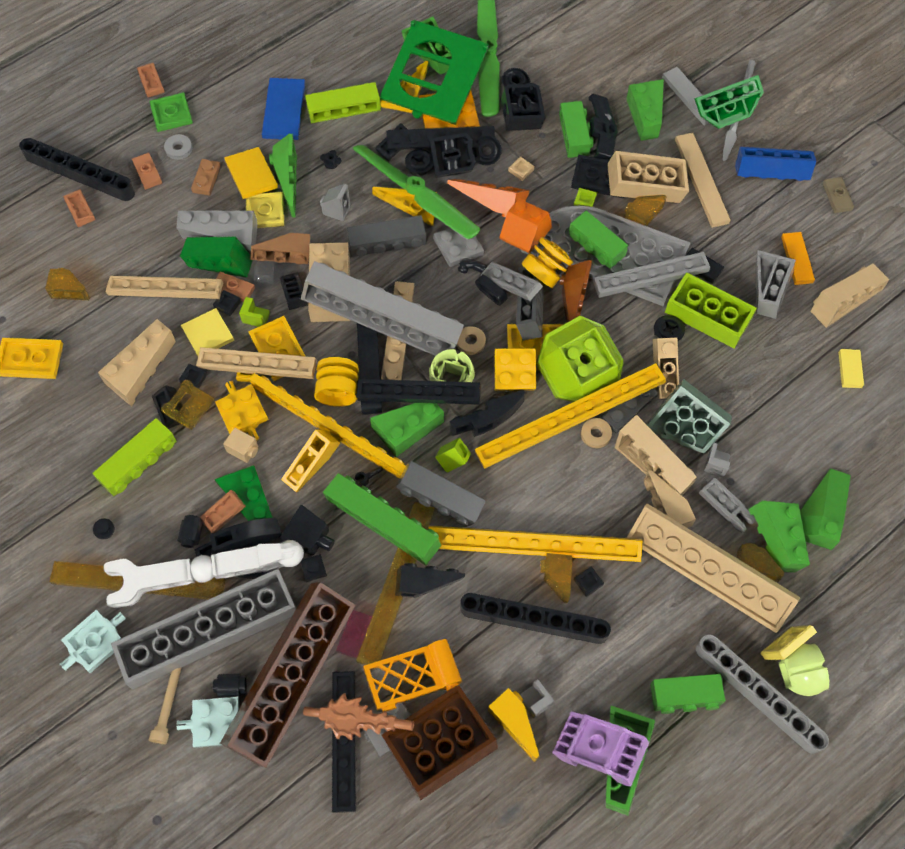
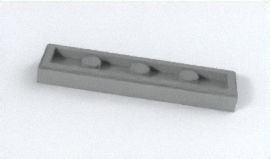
[662,67,709,125]
[480,261,543,301]

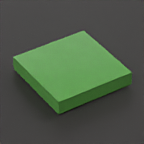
[149,93,193,132]

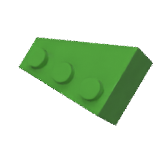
[748,501,810,573]

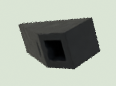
[395,563,465,598]

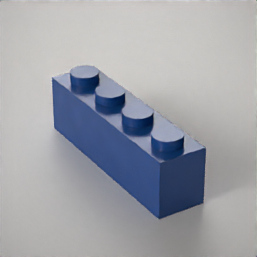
[735,147,816,181]

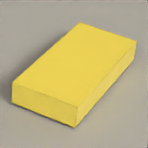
[838,349,864,388]

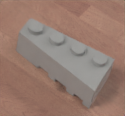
[176,211,258,254]

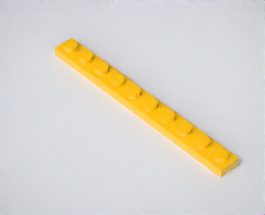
[475,363,666,469]
[250,373,406,479]
[428,526,643,562]

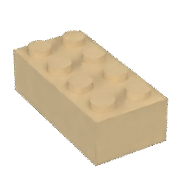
[608,151,689,203]
[308,242,350,322]

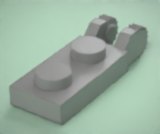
[699,478,755,533]

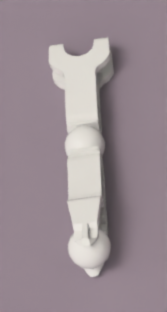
[104,540,304,608]

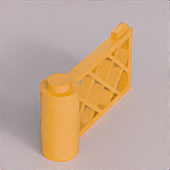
[363,639,462,712]

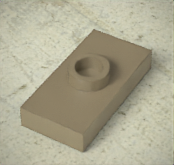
[822,177,854,213]

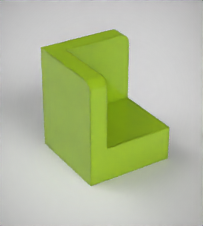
[239,297,270,327]
[435,437,471,473]

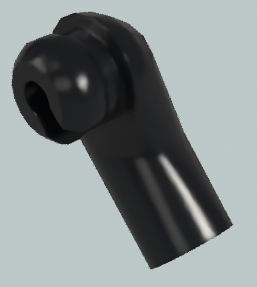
[458,259,487,274]

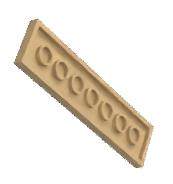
[627,504,800,633]

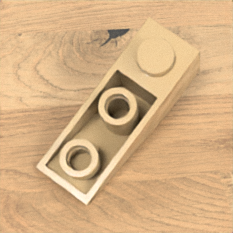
[653,338,679,399]
[644,470,696,528]

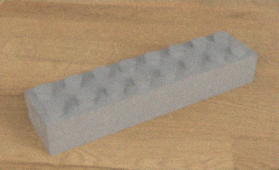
[301,261,464,356]
[111,569,296,690]

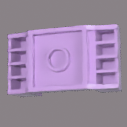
[552,711,649,787]

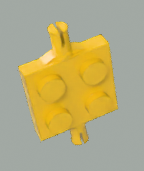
[215,381,269,440]

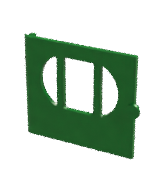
[380,20,489,125]

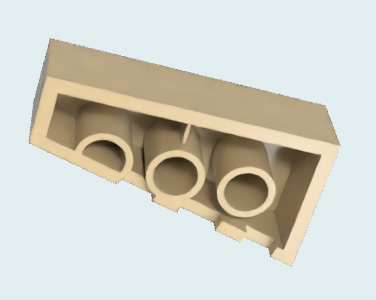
[811,263,889,328]
[98,319,176,407]
[615,415,697,495]

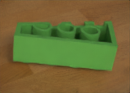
[606,706,655,816]

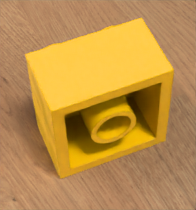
[494,349,536,391]

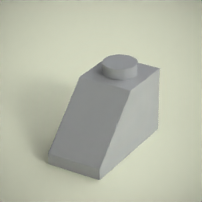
[320,184,351,221]

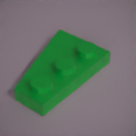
[214,465,273,521]

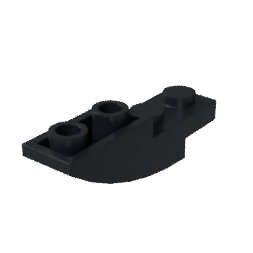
[450,390,525,437]
[194,518,282,557]

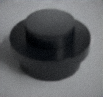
[93,518,115,539]

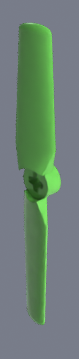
[477,0,500,117]
[353,145,480,239]

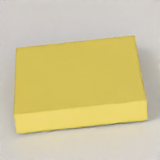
[246,192,285,228]
[181,308,234,356]
[760,625,817,660]

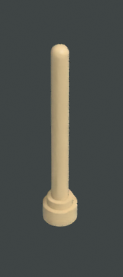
[149,667,182,744]

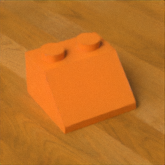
[500,199,552,253]

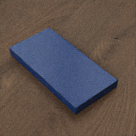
[262,78,305,140]

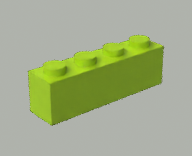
[305,82,381,123]
[92,418,177,497]

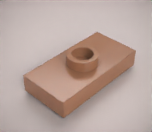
[137,63,165,97]
[132,153,162,190]
[63,189,96,227]
[216,272,255,302]
[200,490,246,534]

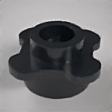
[320,150,342,169]

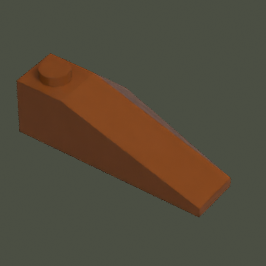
[559,260,592,323]

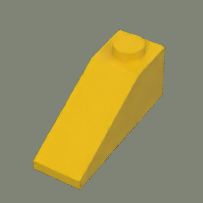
[281,430,341,492]
[488,688,539,762]

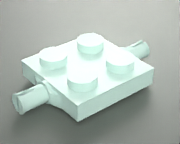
[60,610,126,673]
[177,697,239,748]

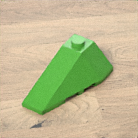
[269,134,297,217]
[800,469,851,550]

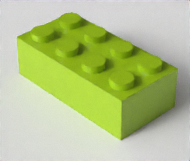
[665,272,757,349]

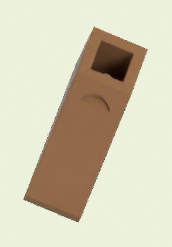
[251,233,310,264]

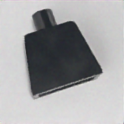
[280,505,335,555]

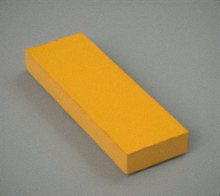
[781,232,815,285]

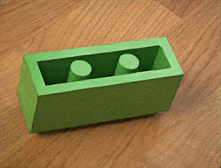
[559,101,593,158]
[569,210,628,269]
[650,674,725,714]

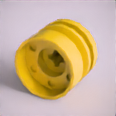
[521,237,573,288]
[314,357,359,407]

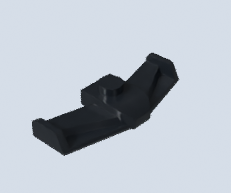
[589,93,618,160]

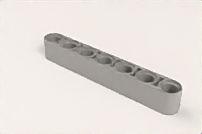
[696,635,829,754]

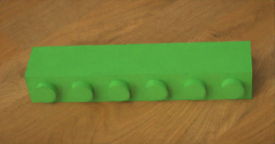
[323,473,441,566]

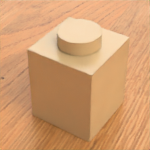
[223,428,258,463]

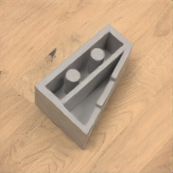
[756,250,796,319]

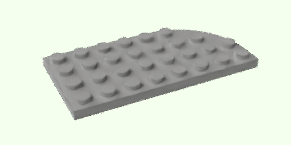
[521,206,690,306]

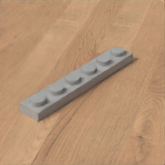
[593,252,710,298]

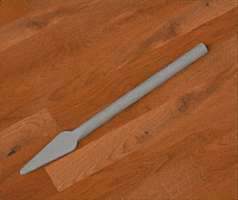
[722,60,755,161]

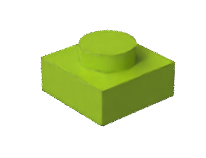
[574,188,597,207]

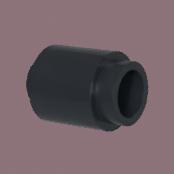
[177,515,203,548]
[213,673,247,697]

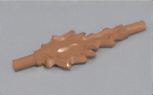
[303,693,414,740]

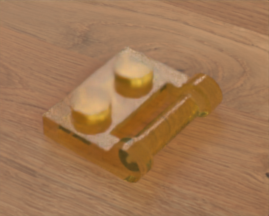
[161,380,215,430]

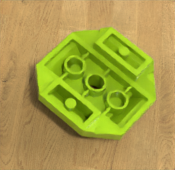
[536,316,623,402]

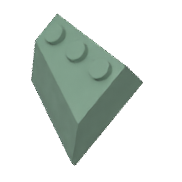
[647,379,732,453]

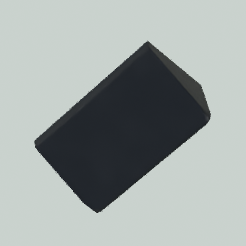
[152,385,188,429]

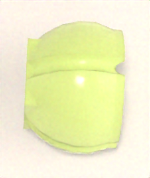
[429,349,475,382]
[778,644,829,696]

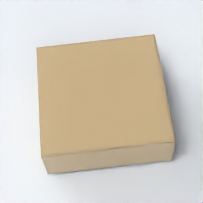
[508,156,534,181]

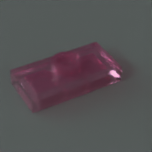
[336,610,373,659]

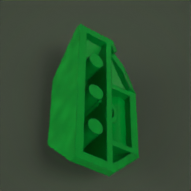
[695,75,764,129]

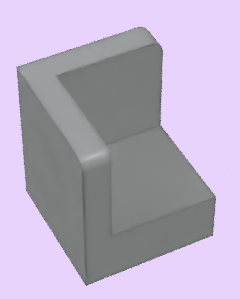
[704,442,730,477]
[520,679,554,719]

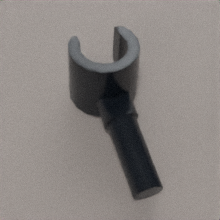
[355,466,383,486]

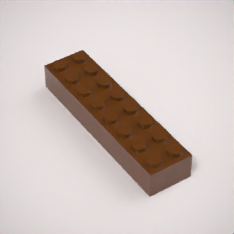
[220,582,356,768]

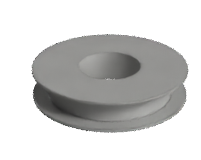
[164,134,192,160]

